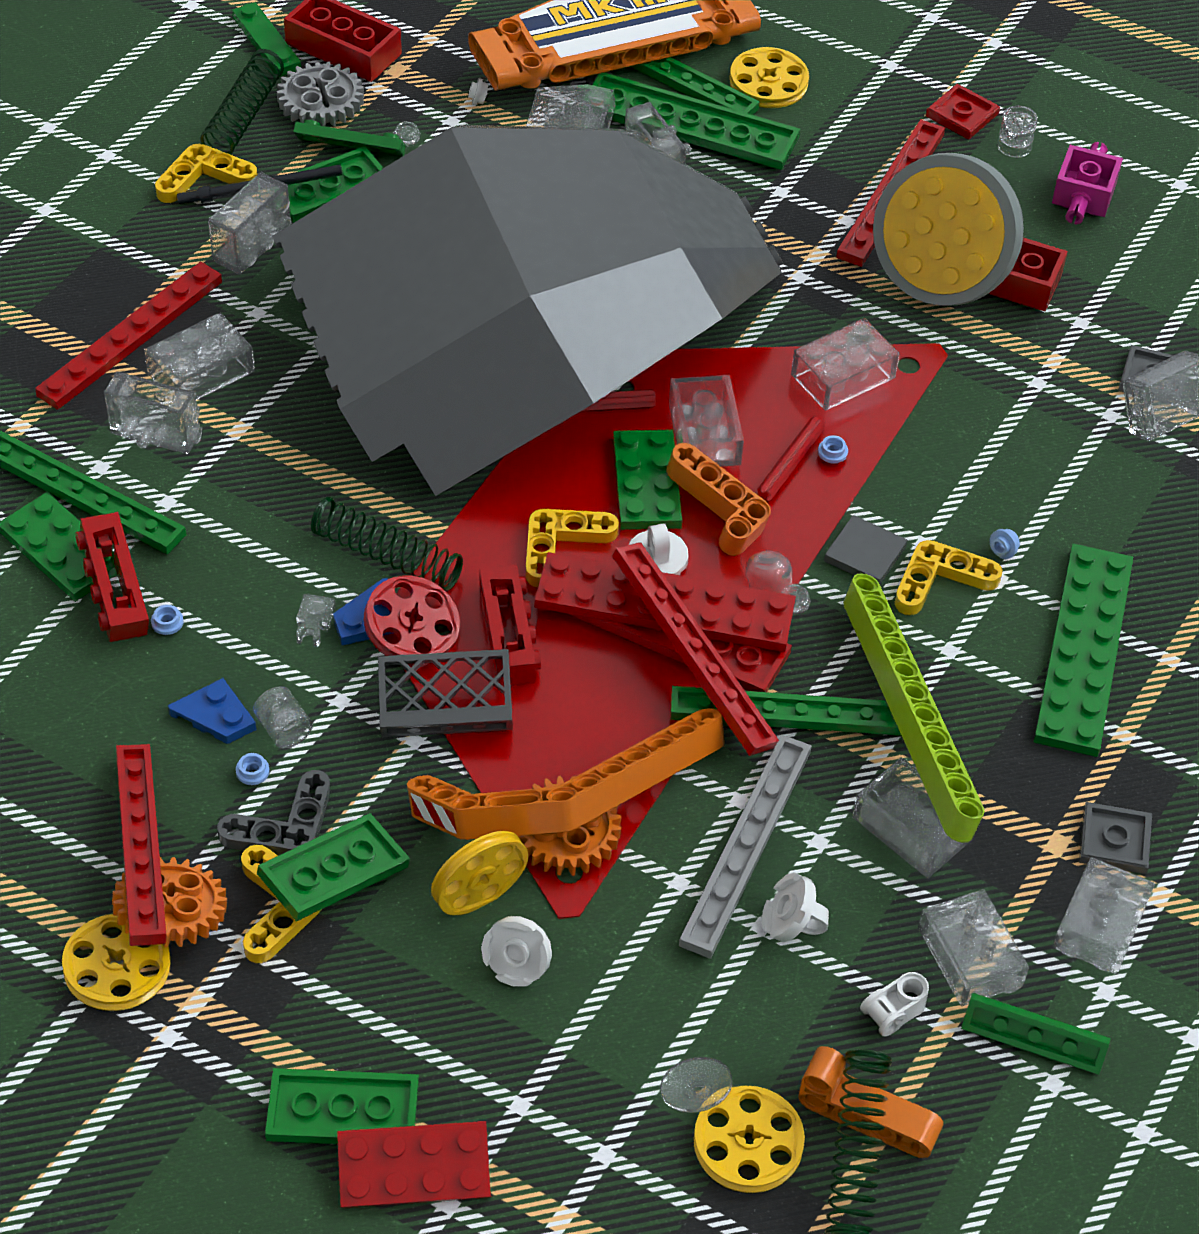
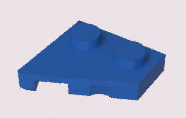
[333,578,393,645]
[168,678,256,744]

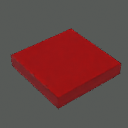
[926,84,1000,140]

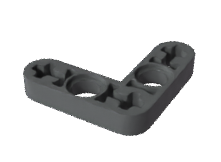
[217,770,330,856]

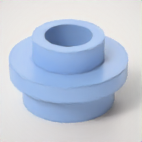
[818,435,848,464]
[990,529,1020,559]
[151,605,184,635]
[236,753,269,785]

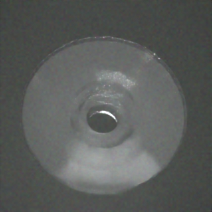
[660,1057,733,1113]

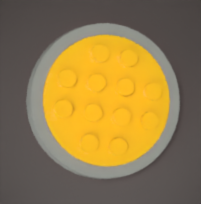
[873,153,1024,306]

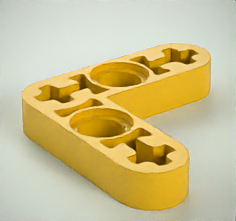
[155,144,258,203]
[526,509,619,587]
[895,540,1003,615]
[241,845,322,963]

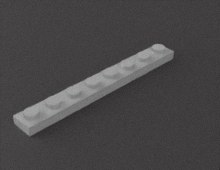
[679,734,812,959]

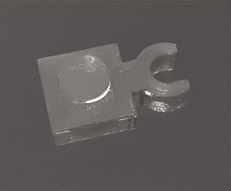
[296,593,336,647]

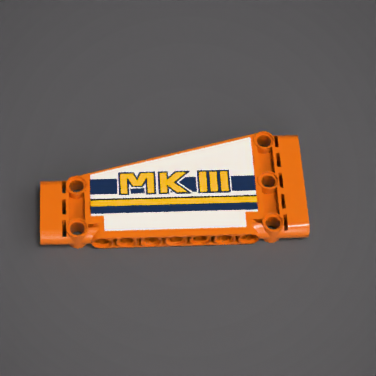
[468,0,761,91]

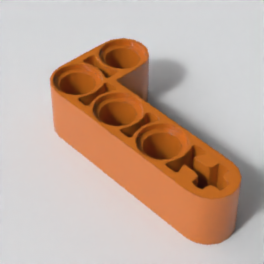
[666,443,771,556]
[798,1046,943,1158]

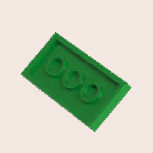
[268,146,383,223]
[613,430,682,530]
[0,492,117,602]
[257,813,410,922]
[265,1068,419,1144]

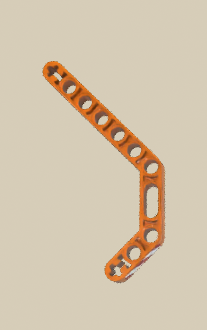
[407,708,725,840]

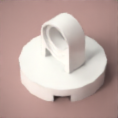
[629,524,688,575]
[762,872,829,942]
[481,916,552,986]

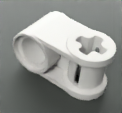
[860,972,929,1037]

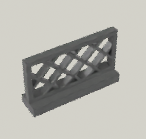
[378,649,513,737]

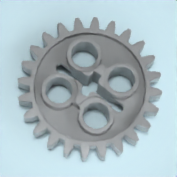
[277,61,364,126]

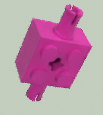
[1052,142,1123,225]

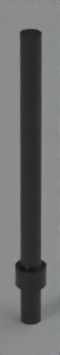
[177,164,343,204]

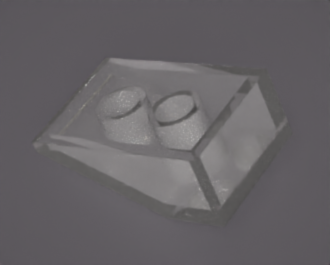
[526,84,615,129]

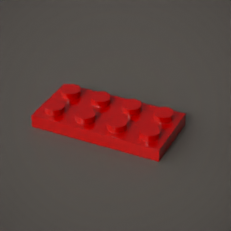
[337,1121,491,1208]

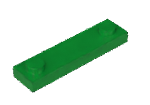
[232,2,301,77]
[293,120,406,157]
[961,992,1111,1075]

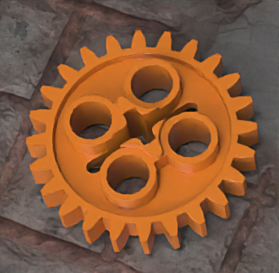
[518,776,621,876]
[112,857,227,948]

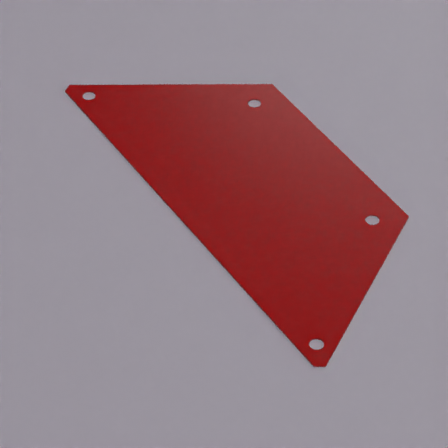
[383,343,948,919]

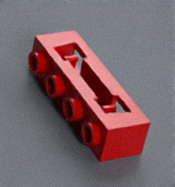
[75,512,149,642]
[479,564,541,686]

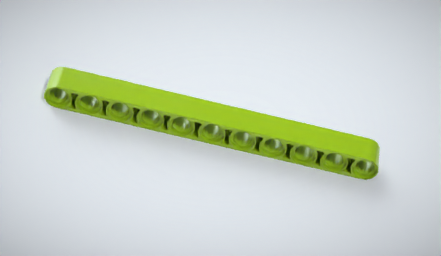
[843,573,985,843]

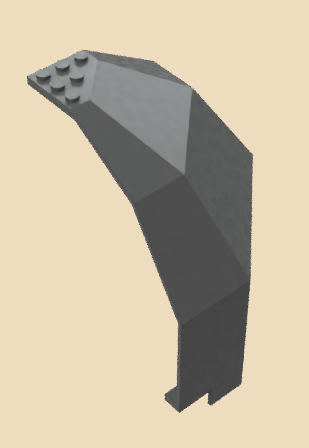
[272,125,784,496]

